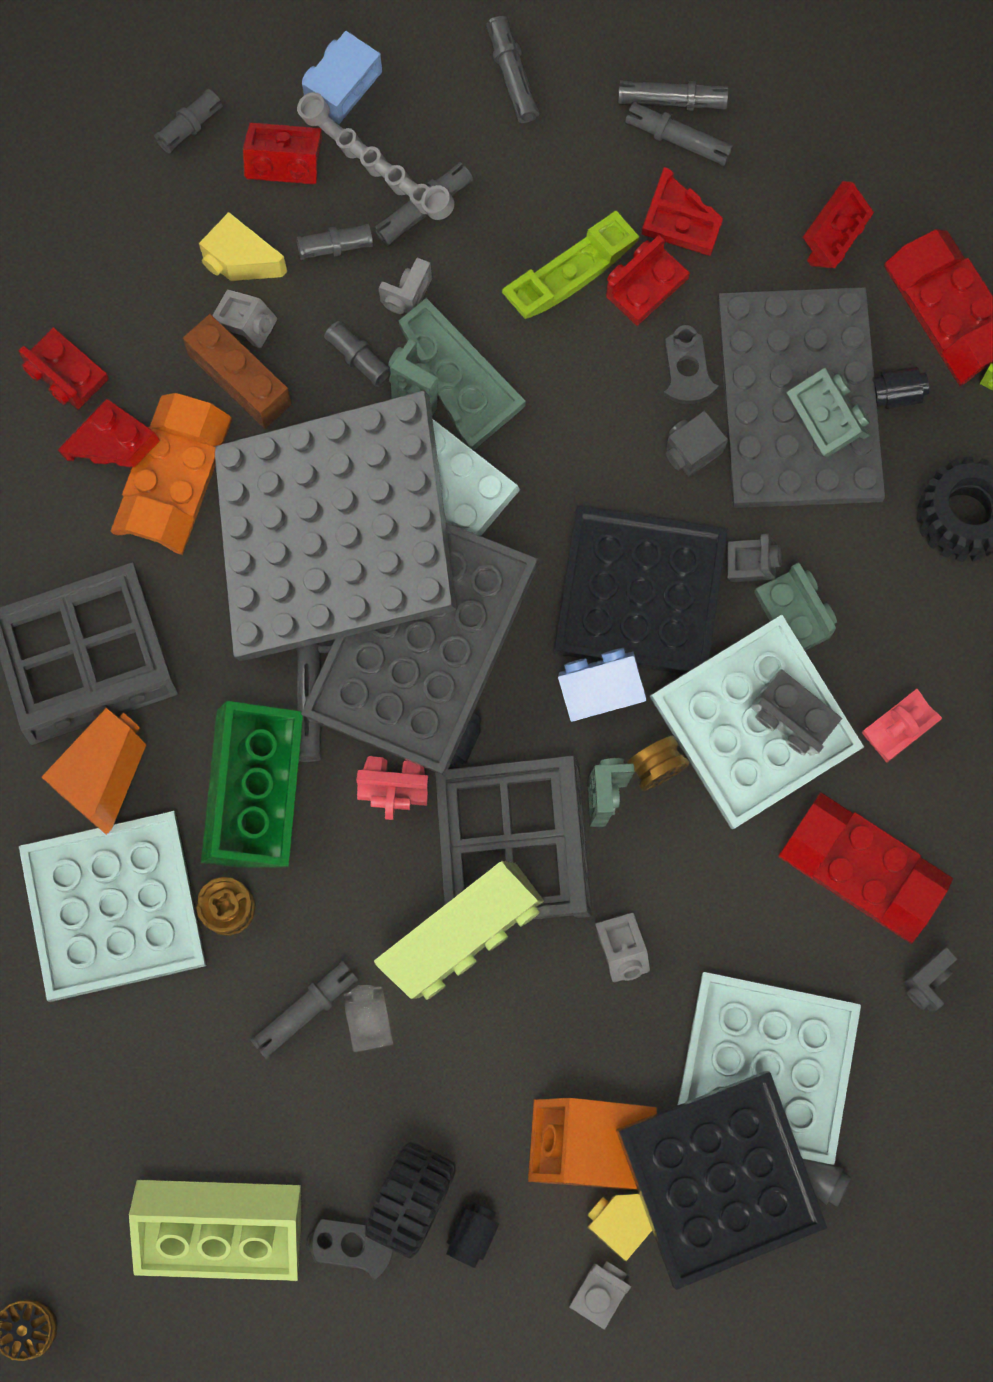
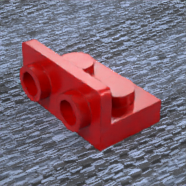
[243,123,322,184]
[803,181,874,268]
[606,235,690,326]
[18,327,109,410]

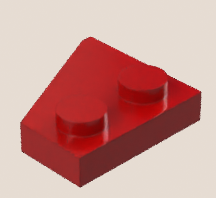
[641,167,723,256]
[58,399,160,468]

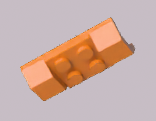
[111,393,232,555]

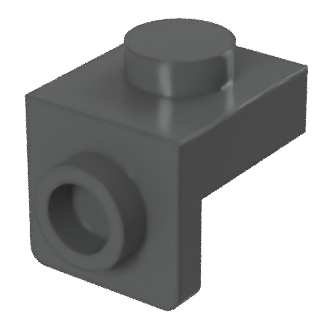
[728,533,782,582]

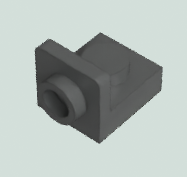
[904,947,957,1012]

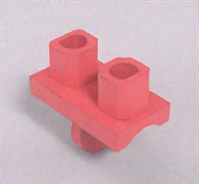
[862,689,942,763]
[356,756,428,820]

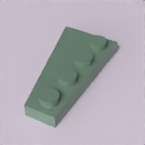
[399,298,526,451]

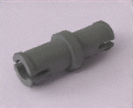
[154,89,223,153]
[296,223,373,260]
[324,321,391,387]

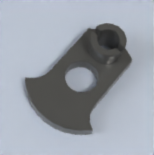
[663,325,719,404]
[307,1219,393,1280]

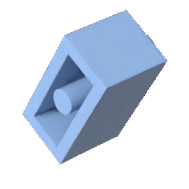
[302,31,382,124]
[558,648,646,722]

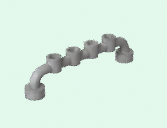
[297,92,454,220]

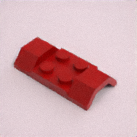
[884,229,993,386]
[778,792,953,944]

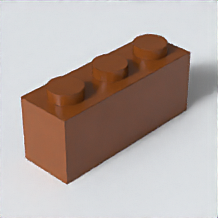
[183,314,292,429]

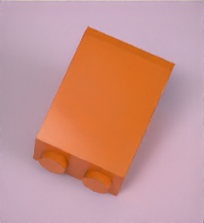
[528,1098,657,1190]

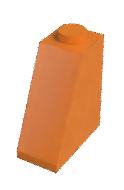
[42,708,146,835]

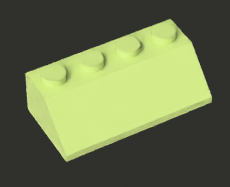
[374,861,544,1000]
[129,1180,301,1281]

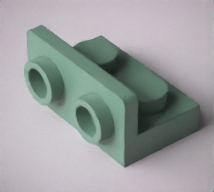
[388,339,438,416]
[786,368,871,458]
[754,563,837,651]
[587,758,635,827]

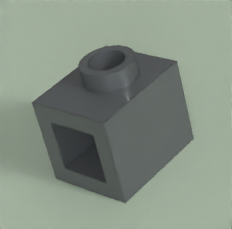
[666,411,728,478]

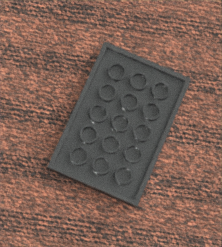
[717,287,885,508]
[301,523,539,776]

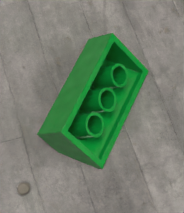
[201,701,303,868]

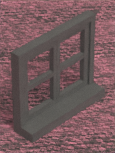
[0,562,178,745]
[435,756,592,919]

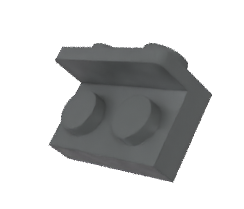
[750,669,842,756]

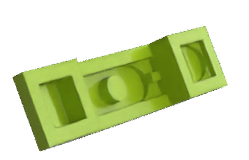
[502,211,639,319]

